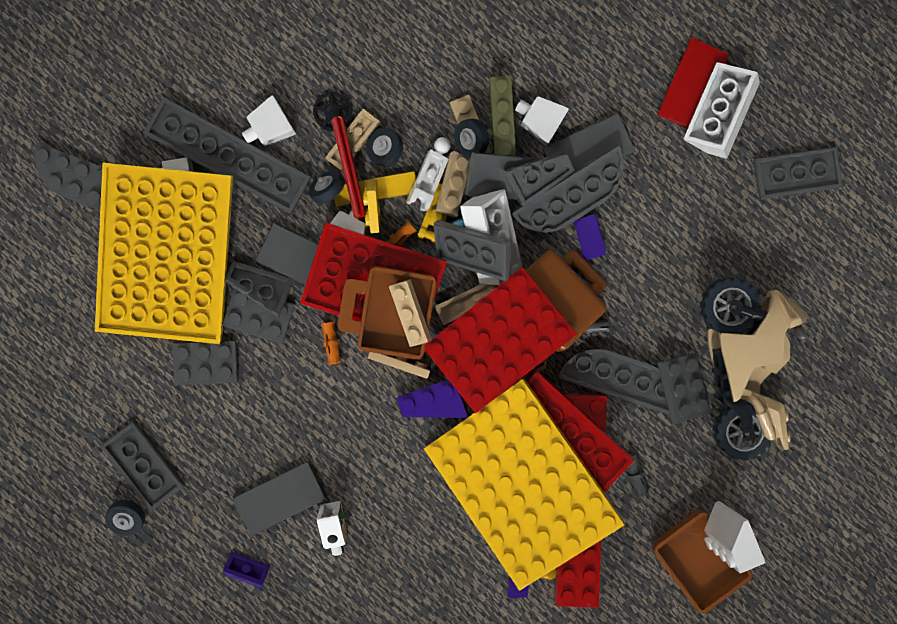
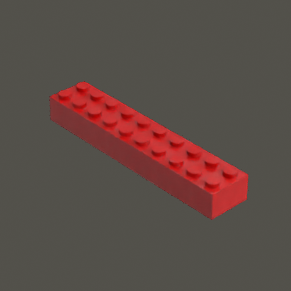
[554,393,607,608]

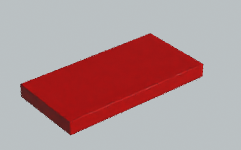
[657,38,730,129]

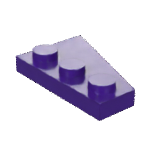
[397,379,469,418]

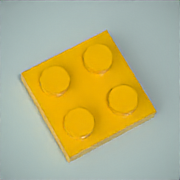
[363,180,381,233]

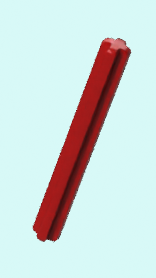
[331,116,366,218]

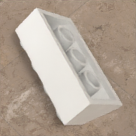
[684,62,760,159]
[460,189,522,285]
[704,501,766,573]

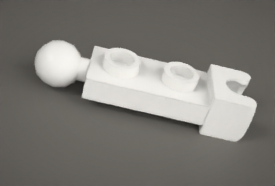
[406,137,450,211]

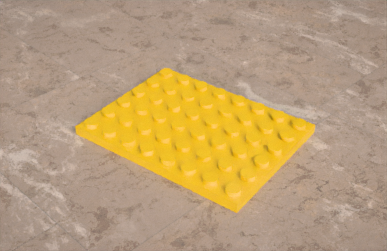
[95,163,233,344]
[424,378,625,591]

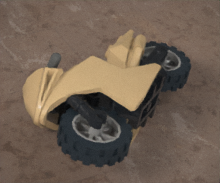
[700,277,808,461]

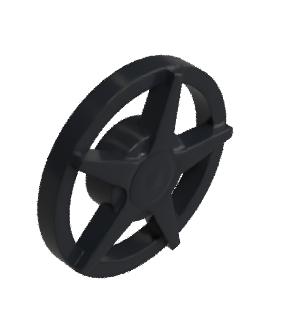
[313,92,352,132]

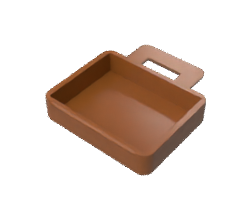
[526,250,606,352]
[338,265,436,359]
[651,509,760,613]

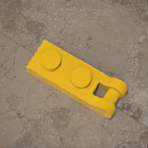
[417,184,448,244]

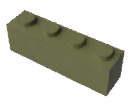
[489,76,516,156]

